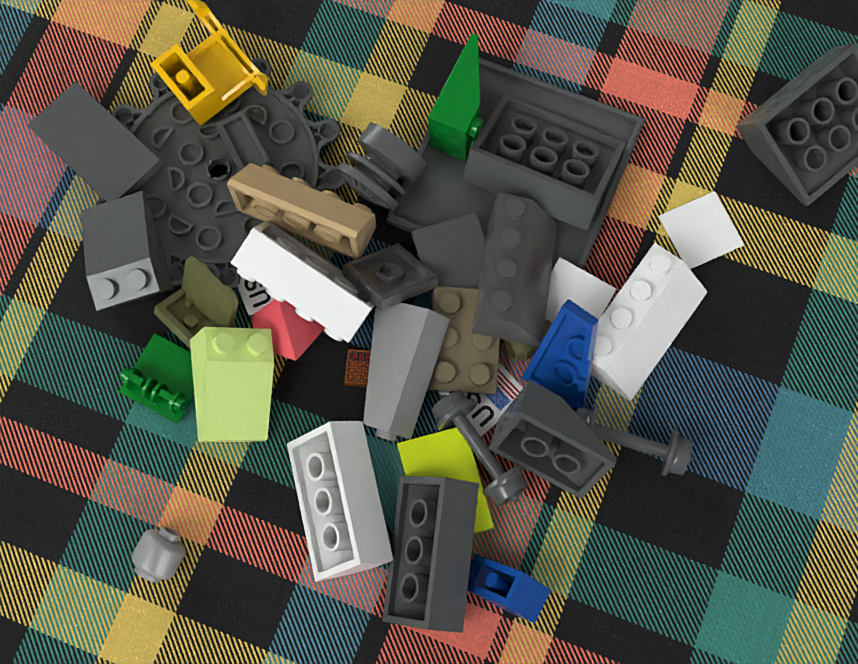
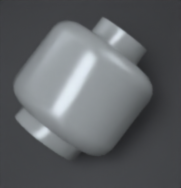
[131,526,186,583]

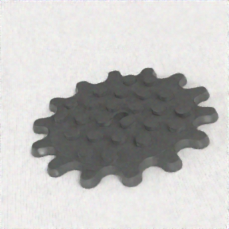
[95,58,345,289]

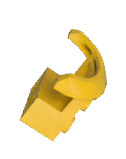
[150,0,269,126]

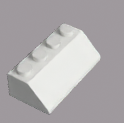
[231,220,375,343]
[590,243,707,402]
[287,421,393,582]

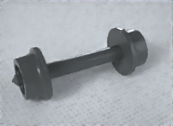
[431,390,529,507]
[576,406,694,476]

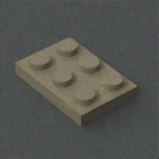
[427,287,500,395]

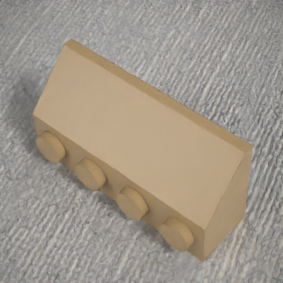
[227,163,376,260]

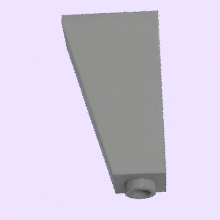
[363,303,450,442]

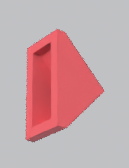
[251,299,325,361]

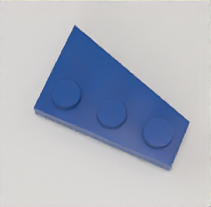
[522,299,599,412]

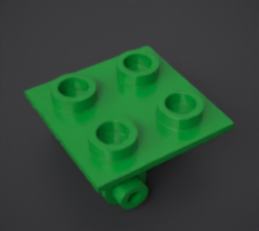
[118,333,194,424]

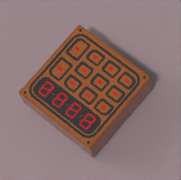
[344,349,371,387]

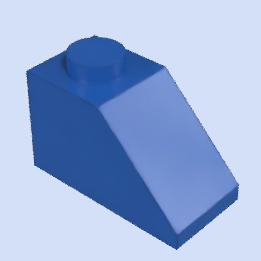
[467,554,551,624]

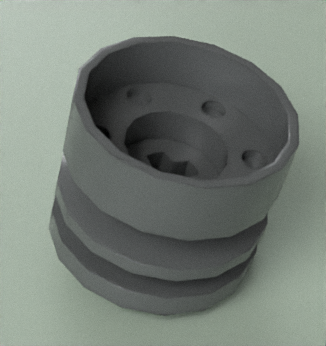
[336,122,427,212]

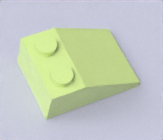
[190,327,274,442]

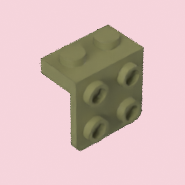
[154,256,238,348]

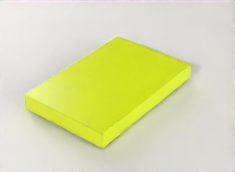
[397,427,494,534]

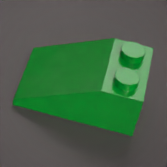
[428,33,483,162]

